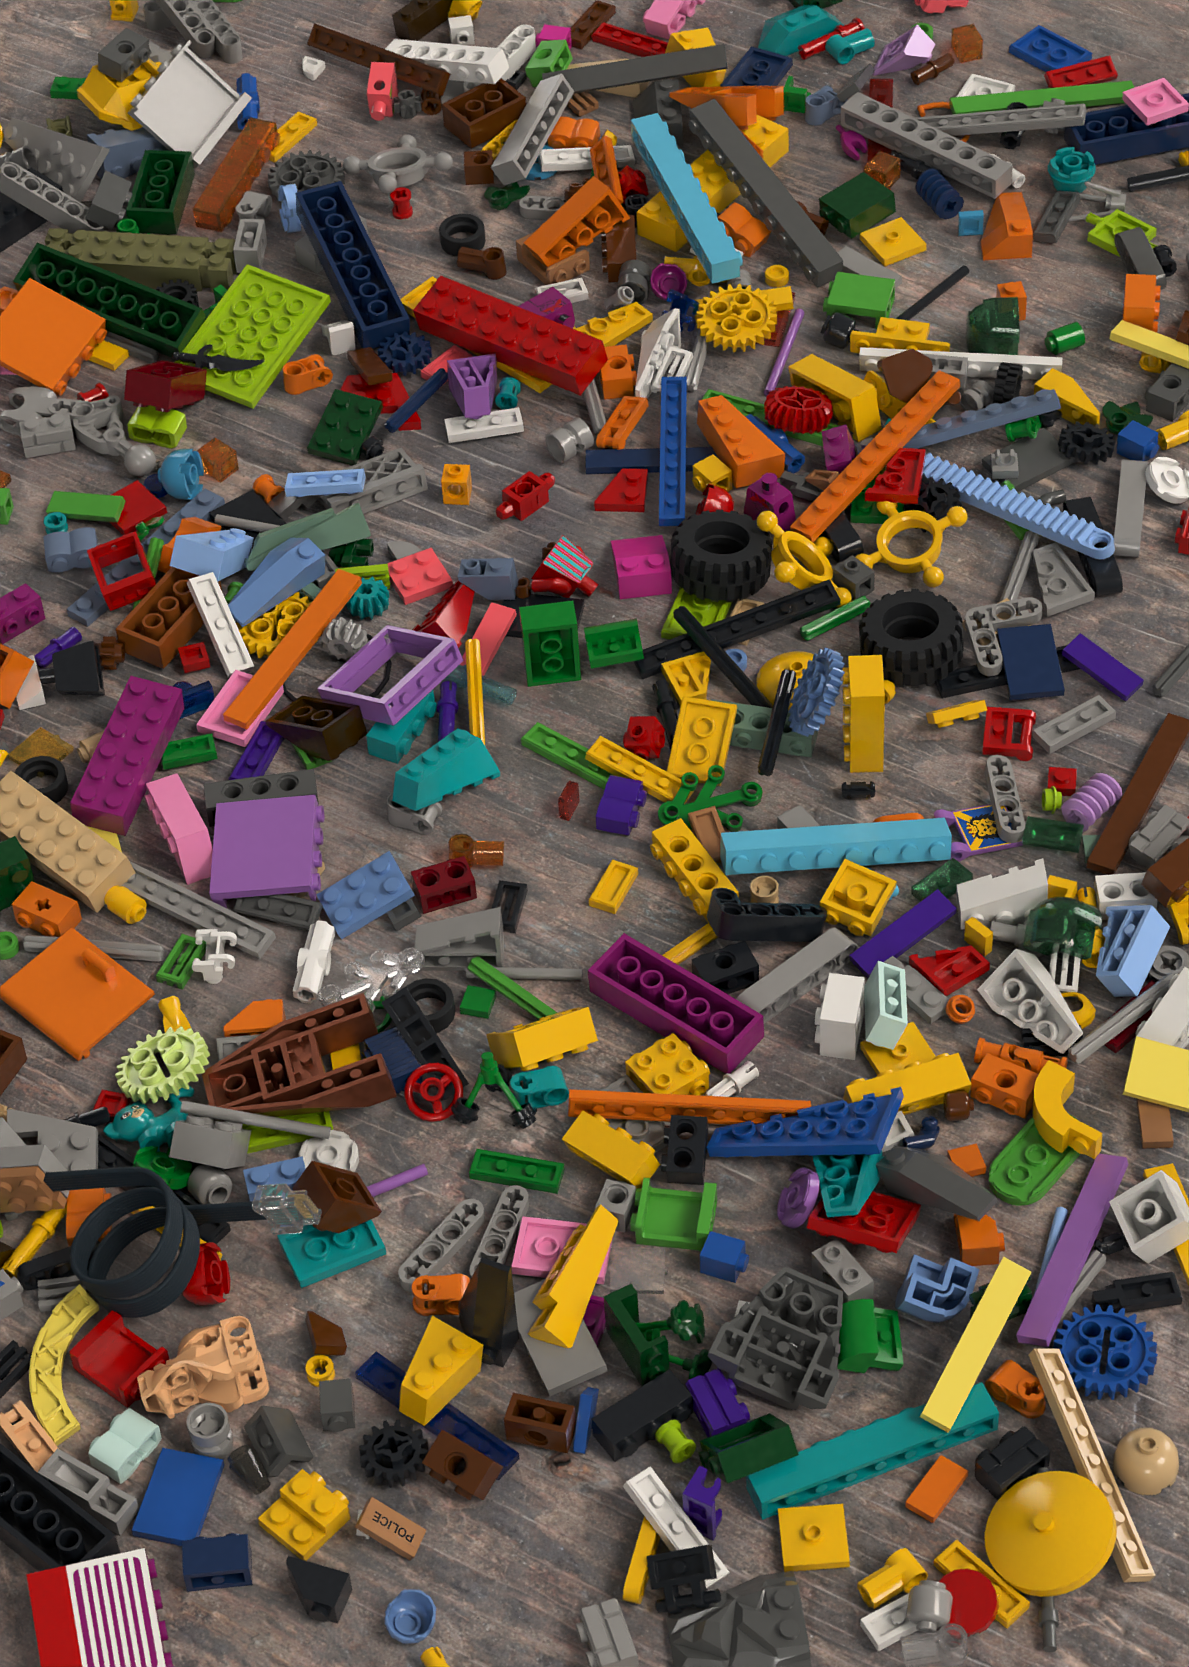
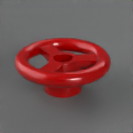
[404,1063,463,1122]

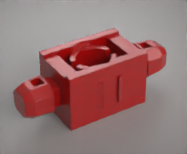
[496,471,555,521]

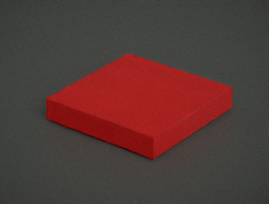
[109,480,167,535]

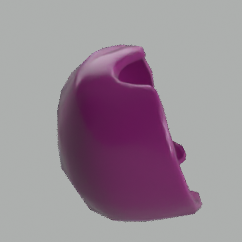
[650,263,688,301]

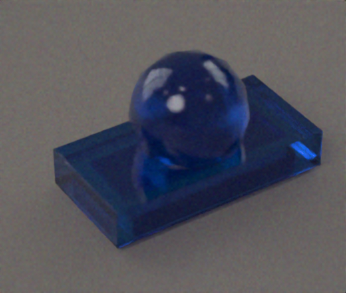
[173,681,215,719]

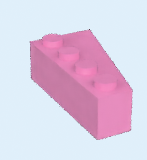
[144,773,213,885]

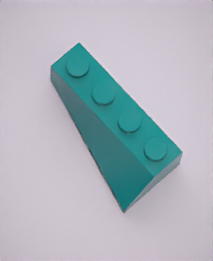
[392,728,500,811]

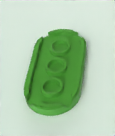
[988,1114,1080,1206]

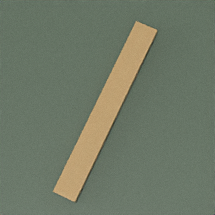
[1029,1349,1156,1582]

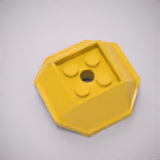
[77,58,162,131]

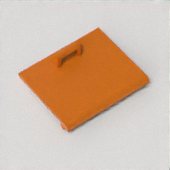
[0,927,155,1061]

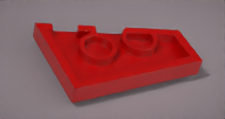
[865,448,926,504]

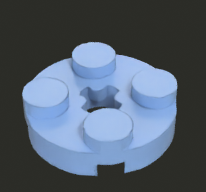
[278,184,301,233]

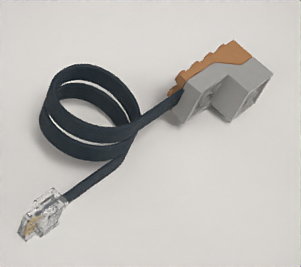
[0,1117,322,1318]

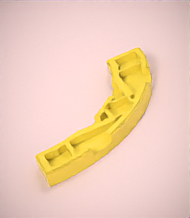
[29,1284,99,1446]

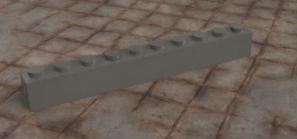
[688,99,843,288]

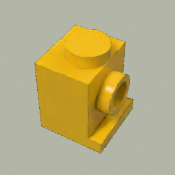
[109,0,139,22]

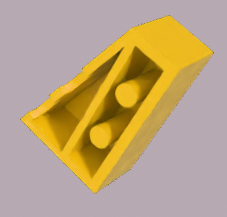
[486,1007,598,1071]
[399,1316,483,1426]

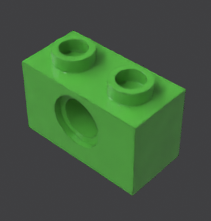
[525,39,573,87]

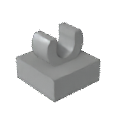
[991,449,1019,479]

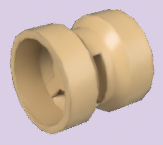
[750,875,779,903]

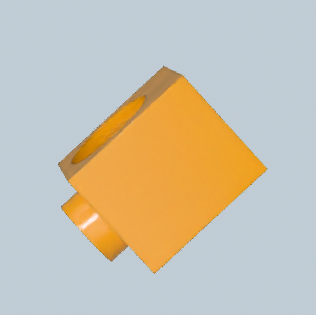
[441,464,472,505]

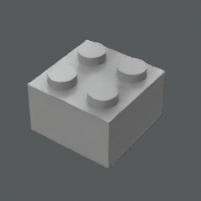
[169,1115,251,1169]

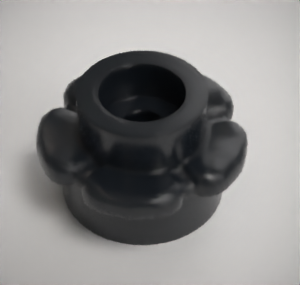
[361,436,384,460]

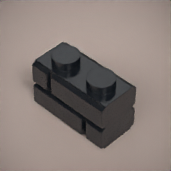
[974,1426,1050,1501]

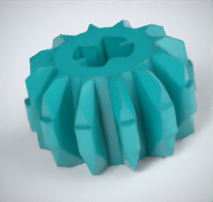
[345,576,390,620]

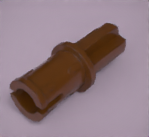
[911,53,955,85]

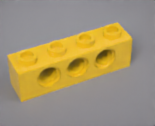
[650,818,739,923]

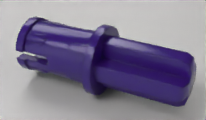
[34,627,82,668]

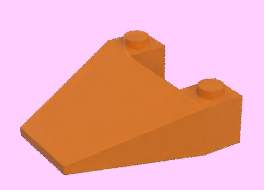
[669,86,784,130]

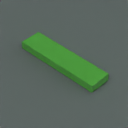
[521,722,615,790]

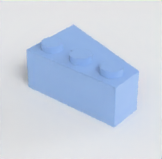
[170,528,254,582]
[1096,905,1170,997]

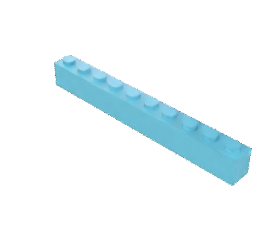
[631,113,743,284]

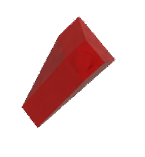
[412,580,475,648]

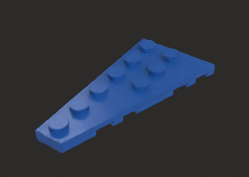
[706,1087,904,1158]

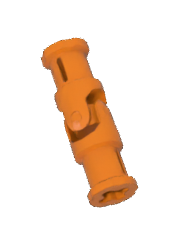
[974,1038,1068,1074]

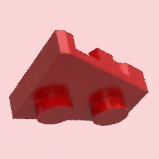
[594,469,648,512]

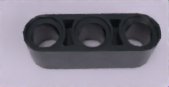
[819,512,864,563]

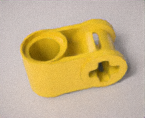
[448,0,483,20]

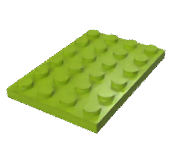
[174,264,331,409]

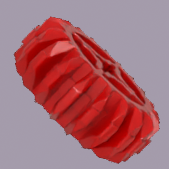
[764,385,833,435]

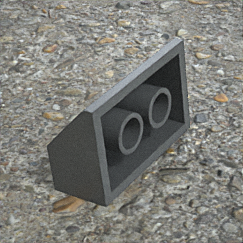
[632,79,683,148]

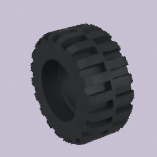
[670,510,772,602]
[859,589,964,688]

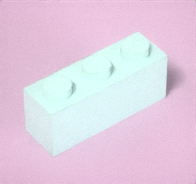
[864,961,908,1050]

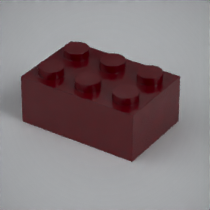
[124,360,207,412]

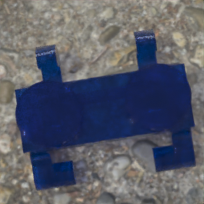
[661,289,699,333]

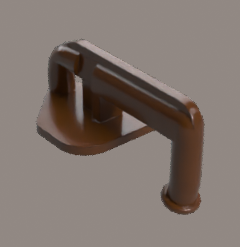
[877,349,961,405]

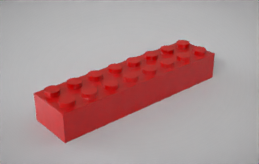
[413,276,608,396]

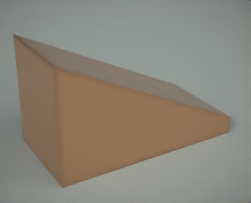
[805,469,839,491]

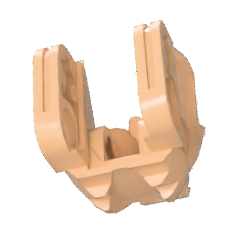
[137,1316,269,1419]

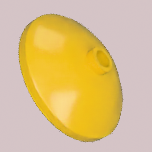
[756,651,814,711]

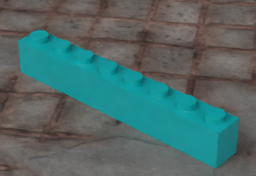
[746,1382,999,1520]

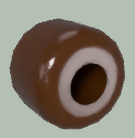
[943,1090,974,1121]

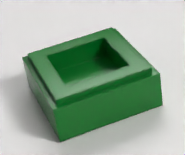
[460,985,496,1019]

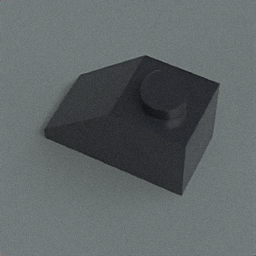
[286,1556,352,1624]

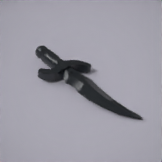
[172,344,264,371]

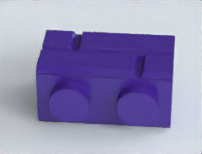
[685,1368,750,1438]

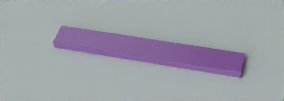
[1016,1154,1128,1347]

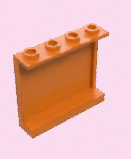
[0,278,107,396]

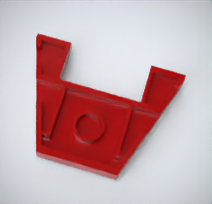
[340,373,421,431]

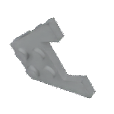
[5,1109,98,1221]

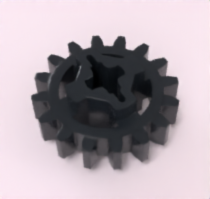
[1058,421,1116,465]
[904,478,962,533]
[359,1419,429,1488]

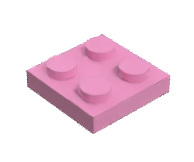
[1122,78,1189,125]

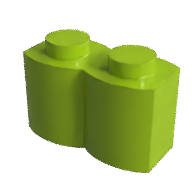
[127,405,187,448]

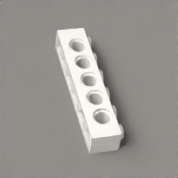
[386,39,509,84]

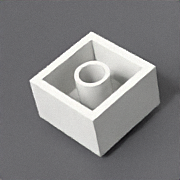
[815,973,865,1060]
[1109,1170,1189,1264]

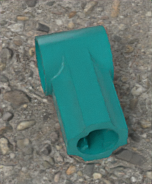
[825,28,875,64]

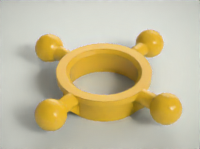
[855,501,968,588]
[757,511,852,608]

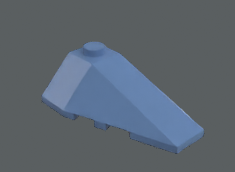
[228,538,325,627]

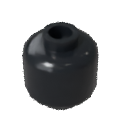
[820,312,859,349]

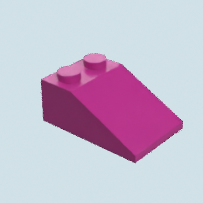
[610,535,672,599]

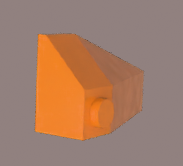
[981,192,1033,260]

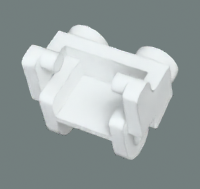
[192,929,237,984]

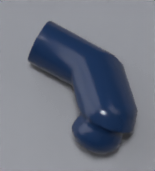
[902,1116,940,1149]

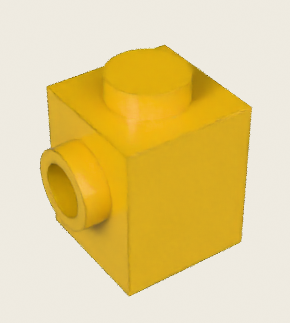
[692,454,733,492]

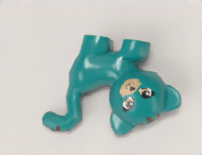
[103,1086,195,1152]

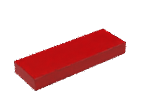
[1044,55,1118,88]

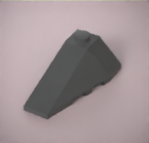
[876,1146,997,1221]

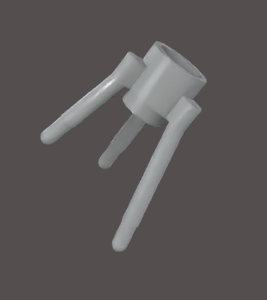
[1069,182,1126,222]

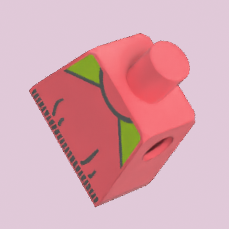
[367,62,399,121]

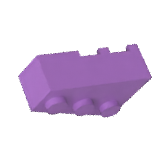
[447,354,497,419]

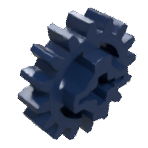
[378,331,432,376]

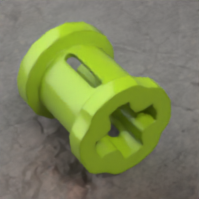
[655,1420,697,1463]

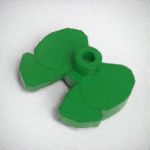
[135,516,165,541]

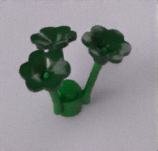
[635,1300,712,1379]

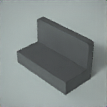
[244,1405,313,1477]

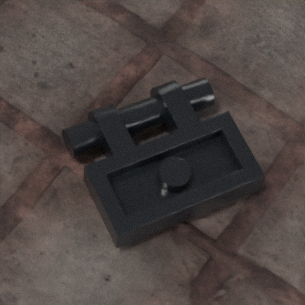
[646,1545,721,1614]

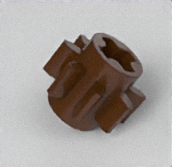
[97,636,125,670]

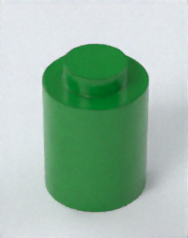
[1044,322,1085,355]

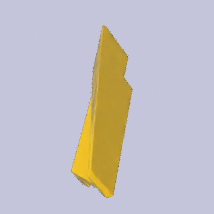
[528,1204,618,1348]

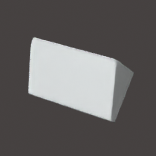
[16,655,46,710]

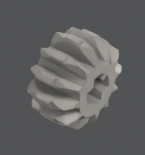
[321,617,368,661]

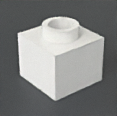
[448,15,475,45]

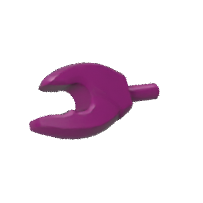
[836,124,867,161]

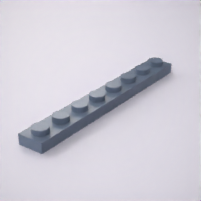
[855,389,1061,454]
[67,489,225,627]

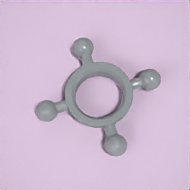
[342,134,453,193]

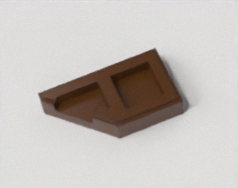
[305,1311,347,1356]

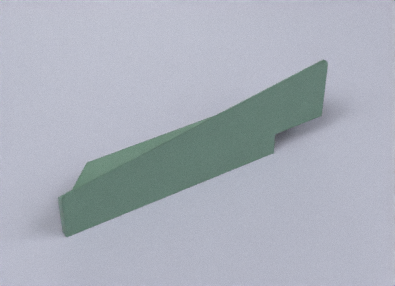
[244,502,371,571]

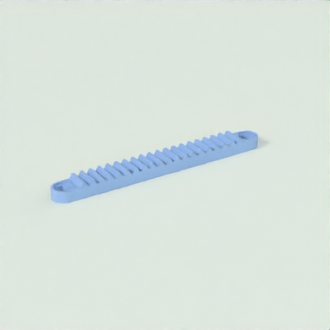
[922,452,1115,559]

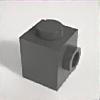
[833,555,875,601]

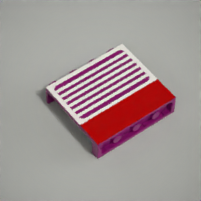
[26,1548,174,1667]

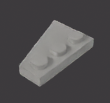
[1032,542,1095,617]

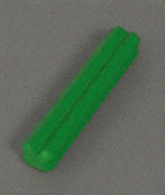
[800,596,870,641]

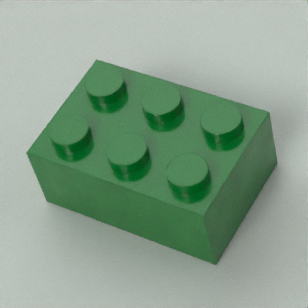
[519,601,581,687]

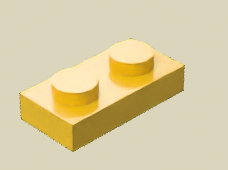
[926,700,987,728]

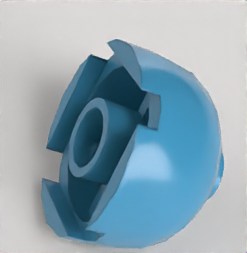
[158,449,204,500]

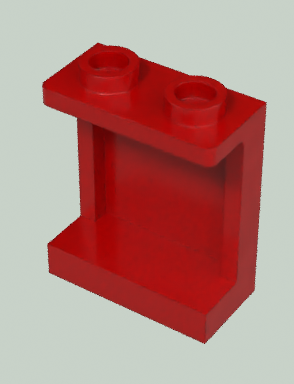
[69,1310,170,1408]

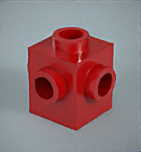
[618,165,649,204]
[623,716,665,760]

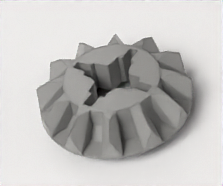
[1149,945,1189,981]

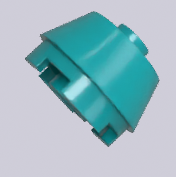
[1048,147,1096,193]

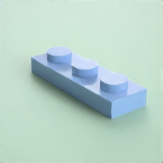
[285,469,366,497]

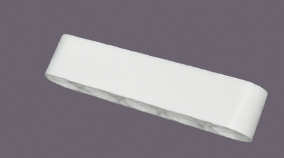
[464,25,536,92]

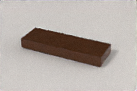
[571,0,616,50]
[347,347,393,385]

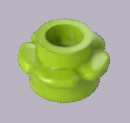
[1042,786,1062,814]

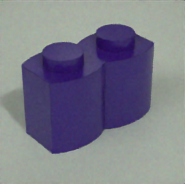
[596,775,647,836]

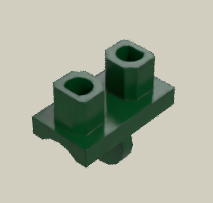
[328,538,374,568]

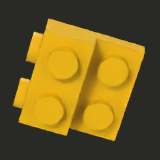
[819,859,897,937]
[257,1469,350,1561]

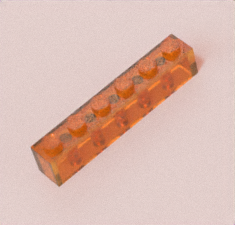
[193,117,280,232]

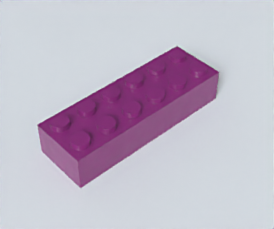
[70,676,184,836]
[587,933,764,1074]

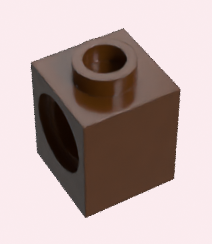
[464,150,495,185]

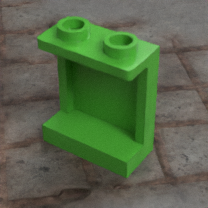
[823,272,895,329]
[630,1177,717,1251]

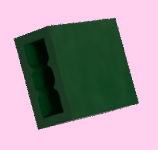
[819,172,896,239]

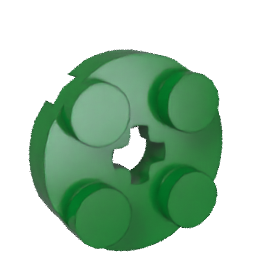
[132,1146,193,1189]

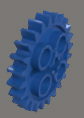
[1053,1304,1157,1400]

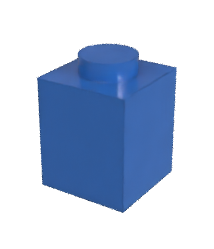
[1116,420,1159,461]
[700,1231,749,1283]

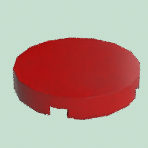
[939,1568,999,1637]

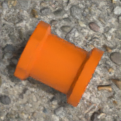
[253,474,285,504]

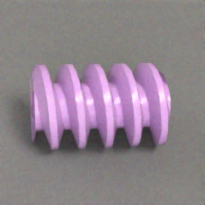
[1062,773,1122,832]

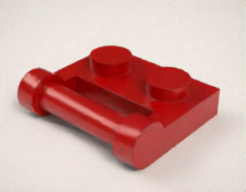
[982,707,1036,761]

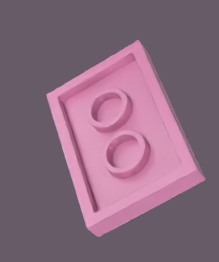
[196,670,284,747]
[511,1216,613,1285]

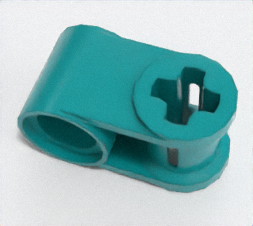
[510,1066,569,1108]

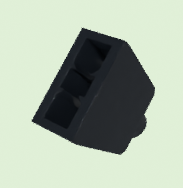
[39,641,105,696]

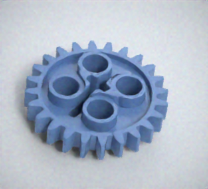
[788,647,845,737]

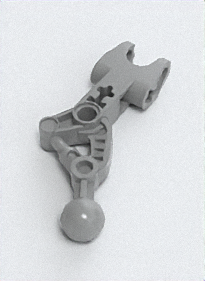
[0,386,156,477]

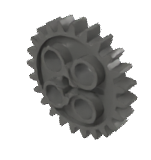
[268,150,345,201]

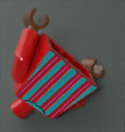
[515,535,599,598]

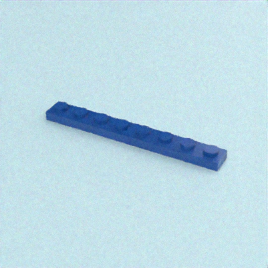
[659,377,687,526]

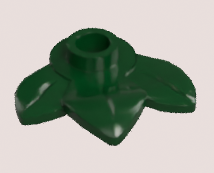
[484,182,530,210]
[1102,401,1153,434]

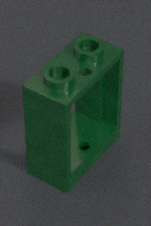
[699,1413,799,1484]

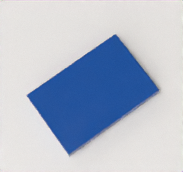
[1009,25,1092,72]
[132,1448,225,1546]

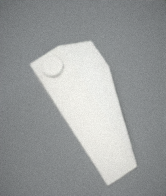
[635,308,681,399]
[977,949,1083,1054]

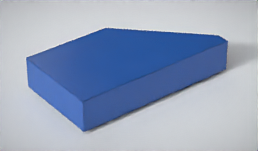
[573,1387,599,1454]

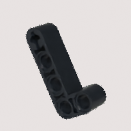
[707,888,827,942]

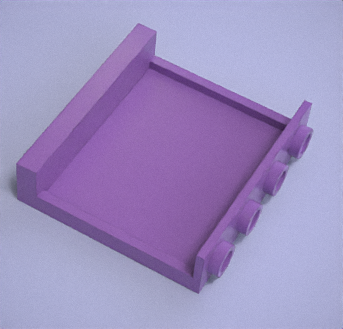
[209,795,325,908]

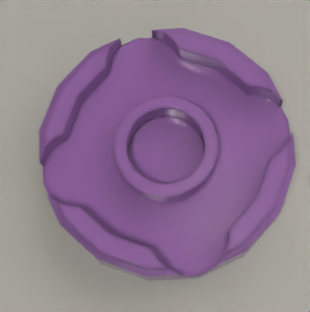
[777,1167,820,1229]

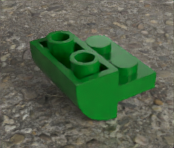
[584,618,644,669]
[837,1299,904,1373]

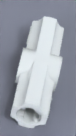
[293,921,335,1003]

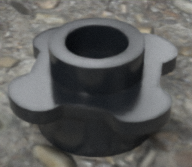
[1039,410,1062,427]

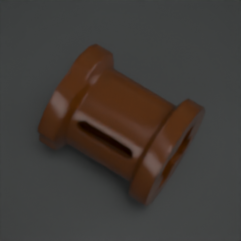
[421,88,442,115]

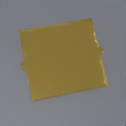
[8,727,74,778]

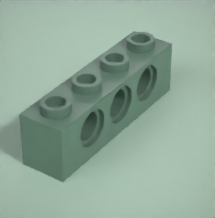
[710,699,818,758]

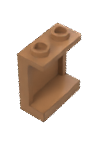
[516,232,590,285]

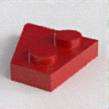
[909,945,990,996]

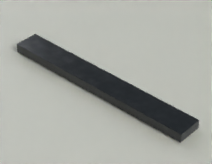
[633,579,841,680]

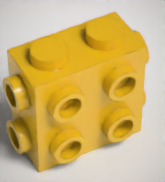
[625,1033,710,1096]

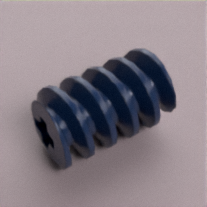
[915,168,964,219]

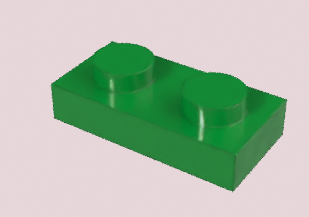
[50,76,86,100]

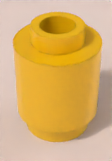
[104,885,147,924]

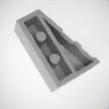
[414,907,505,971]

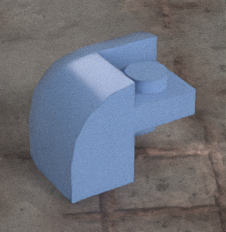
[895,1254,980,1323]

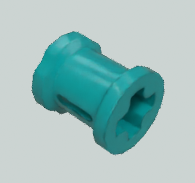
[495,377,521,410]

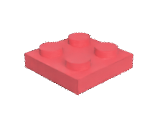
[387,548,453,605]

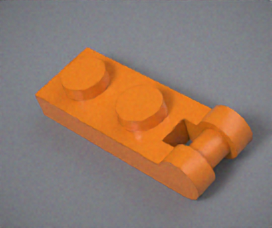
[596,396,649,450]

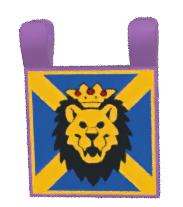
[934,804,1023,863]

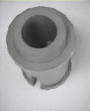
[604,286,634,312]

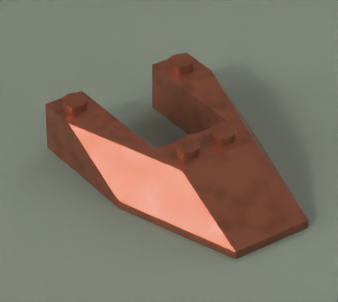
[202,993,397,1117]

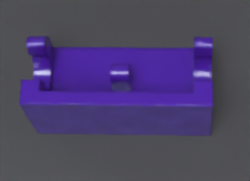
[682,1466,722,1540]

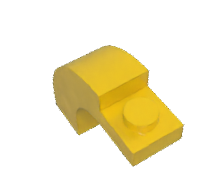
[1033,1060,1103,1159]

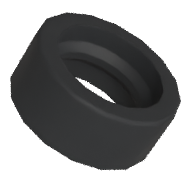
[439,213,486,257]
[15,756,69,803]
[406,978,456,1033]

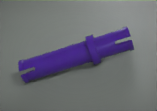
[437,681,458,742]

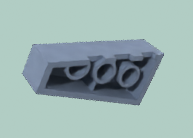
[87,127,169,179]

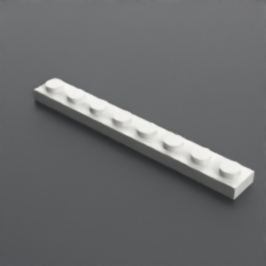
[859,347,1063,380]

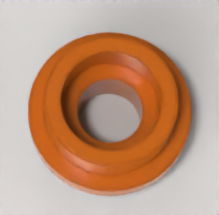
[946,995,975,1024]

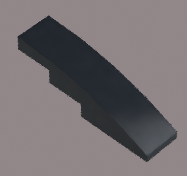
[381,987,469,1100]

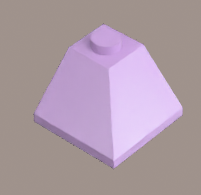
[873,25,935,76]

